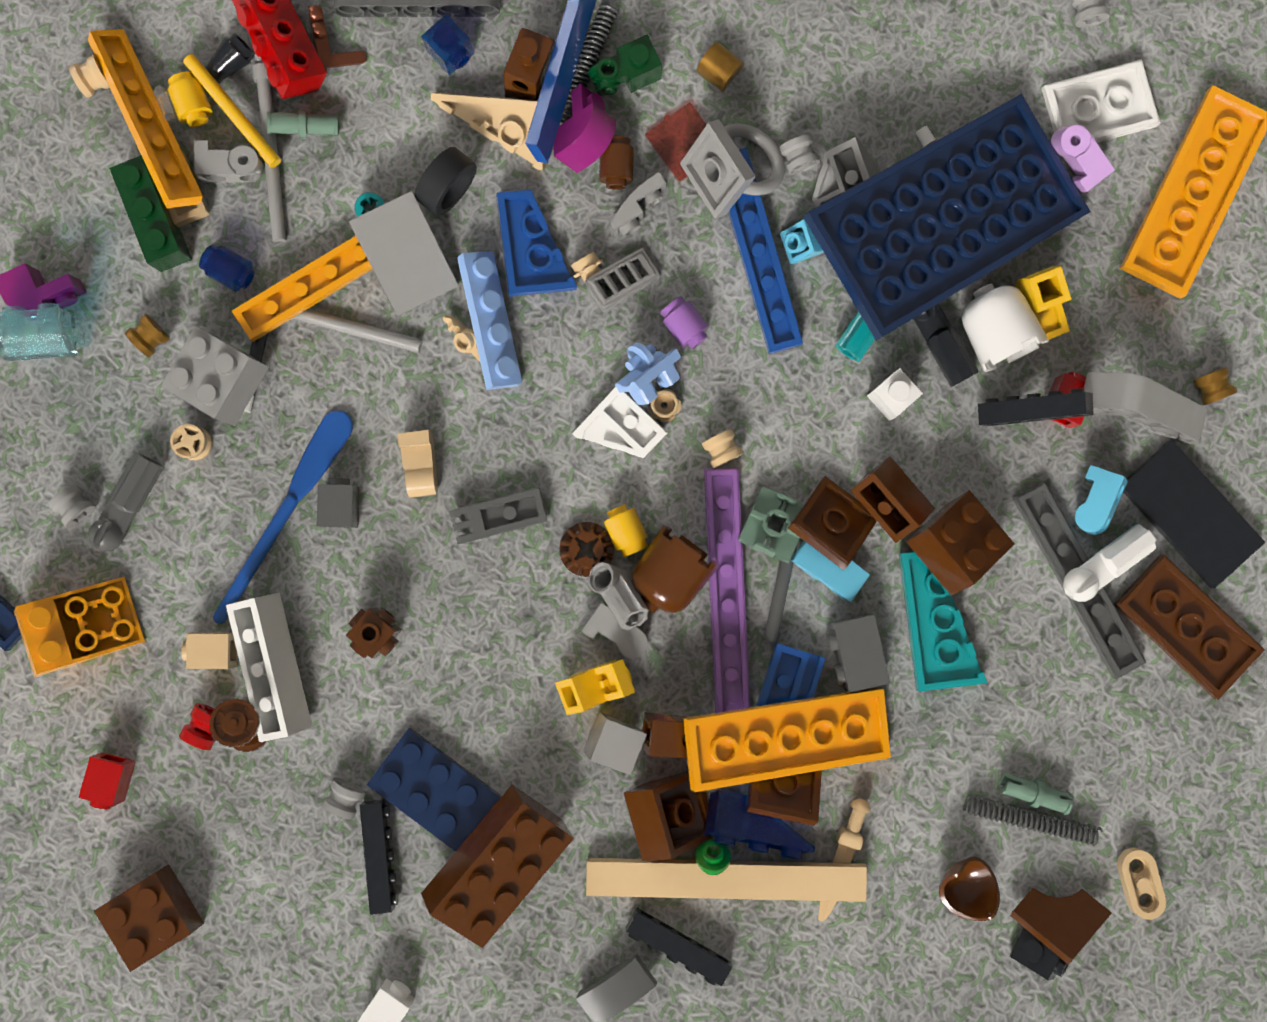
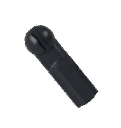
[913,303,979,387]

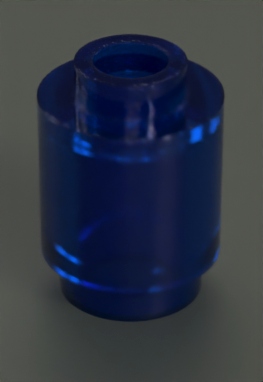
[199,244,255,292]

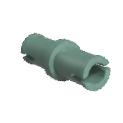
[267,110,338,138]
[999,772,1074,815]

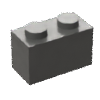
[826,614,890,692]

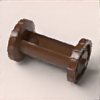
[209,698,267,752]

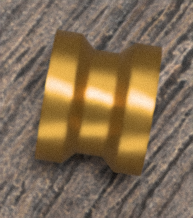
[124,314,170,358]
[1192,367,1238,406]

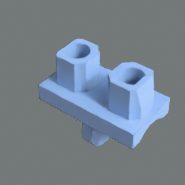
[615,343,681,405]

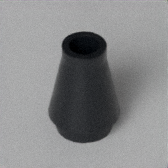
[205,33,254,84]

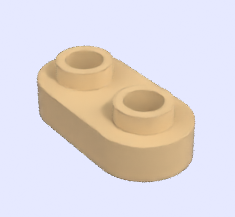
[1117,847,1166,920]

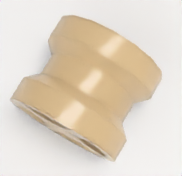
[69,54,110,98]
[170,424,213,461]
[702,429,744,468]

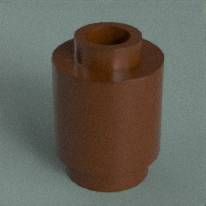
[599,135,634,190]

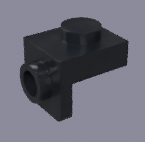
[1009,928,1069,980]

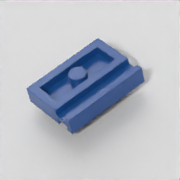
[756,643,825,706]

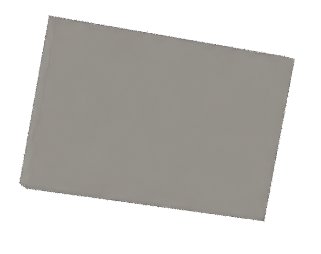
[348,191,459,317]

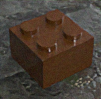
[906,490,1015,595]
[94,864,204,972]

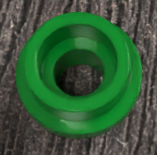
[696,840,731,875]

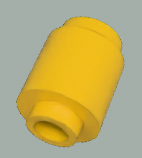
[167,71,213,127]
[603,504,648,558]

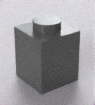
[316,478,360,528]

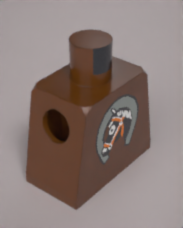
[504,28,555,100]

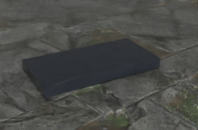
[1123,440,1266,588]

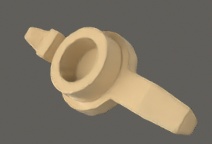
[443,315,480,362]

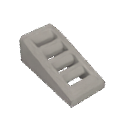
[585,248,661,313]

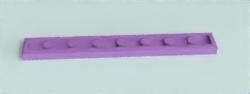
[704,467,750,713]

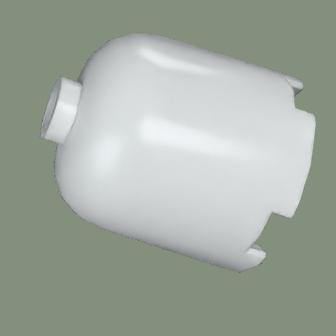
[962,284,1049,372]

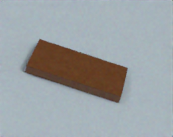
[1114,554,1265,700]

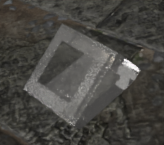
[153,85,183,131]

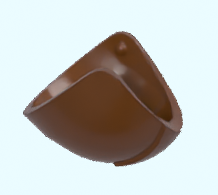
[939,857,1000,921]

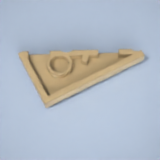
[431,92,547,170]

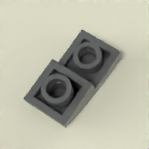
[576,955,657,1022]

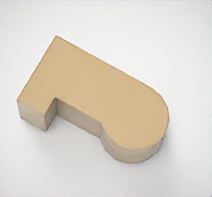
[397,430,438,498]

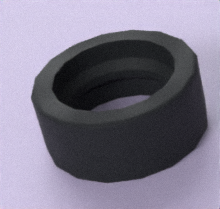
[415,147,477,216]

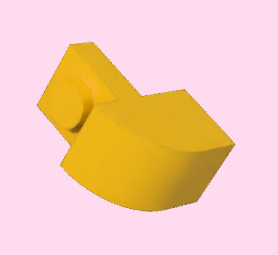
[1015,266,1072,340]
[555,659,635,715]

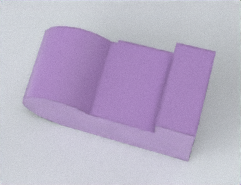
[1051,125,1115,192]

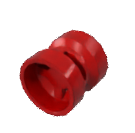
[179,703,216,750]

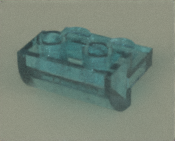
[0,303,89,361]

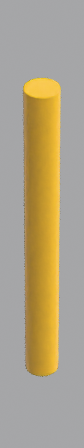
[183,54,281,168]

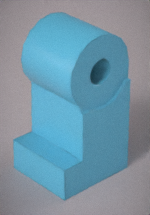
[1075,465,1128,535]

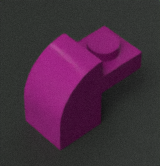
[553,84,616,173]
[0,263,87,322]

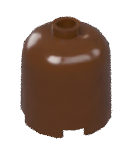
[632,524,720,613]

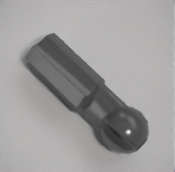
[88,452,164,552]

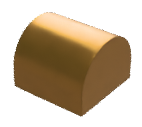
[697,41,744,92]

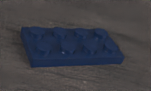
[367,728,502,851]

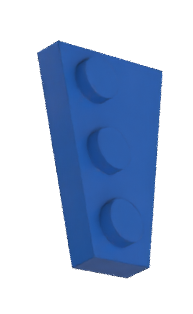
[496,190,578,297]

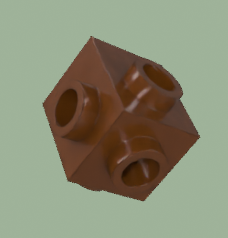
[345,607,402,658]

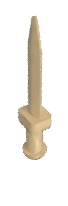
[818,798,871,922]

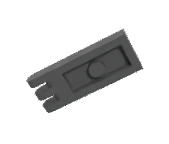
[449,488,548,545]

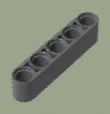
[334,0,500,17]

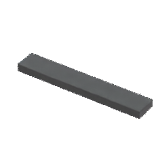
[1012,481,1147,679]

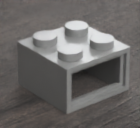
[161,325,269,426]

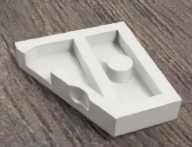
[572,387,668,458]

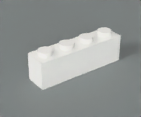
[226,592,313,742]

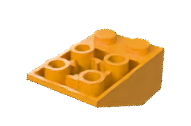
[14,576,145,677]

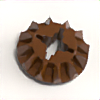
[559,522,614,577]

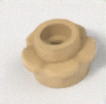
[571,251,603,281]
[648,389,681,423]

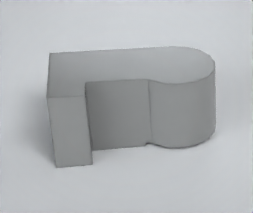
[194,140,264,183]
[581,602,648,658]

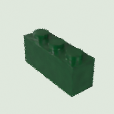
[109,155,192,272]

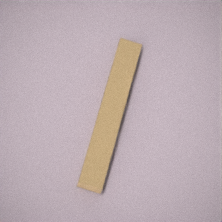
[586,858,867,902]

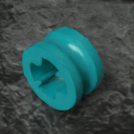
[354,192,385,217]

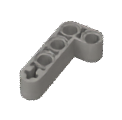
[1084,372,1207,444]

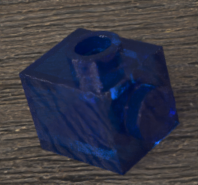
[421,13,474,76]

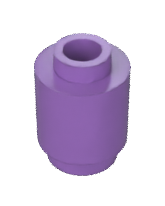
[660,296,709,349]

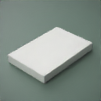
[1042,59,1161,143]

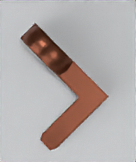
[308,5,367,68]

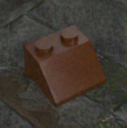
[624,771,717,861]

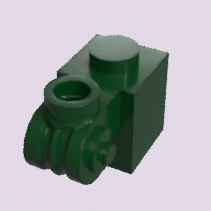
[588,34,662,96]

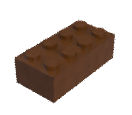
[421,784,574,948]

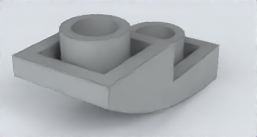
[610,172,666,238]

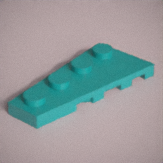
[899,552,988,692]

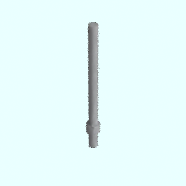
[252,52,286,242]

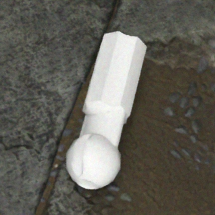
[1063,524,1157,602]

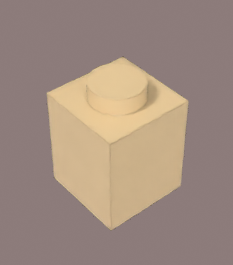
[181,632,238,669]

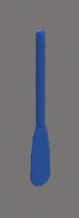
[213,410,353,624]

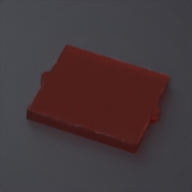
[645,103,706,183]

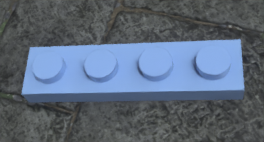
[457,251,522,390]

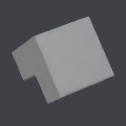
[583,711,647,775]

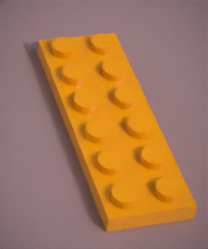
[1119,85,1267,299]
[683,687,891,792]

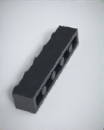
[978,388,1094,426]
[360,799,398,915]
[626,907,732,986]

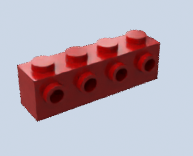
[232,0,327,99]

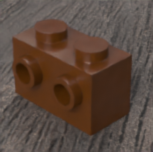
[850,456,935,543]

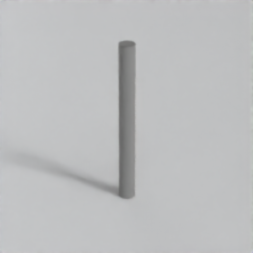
[292,309,423,353]

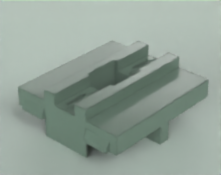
[738,488,804,563]

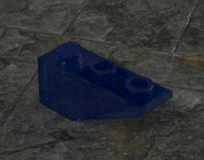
[704,789,815,859]

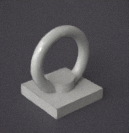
[680,119,785,219]

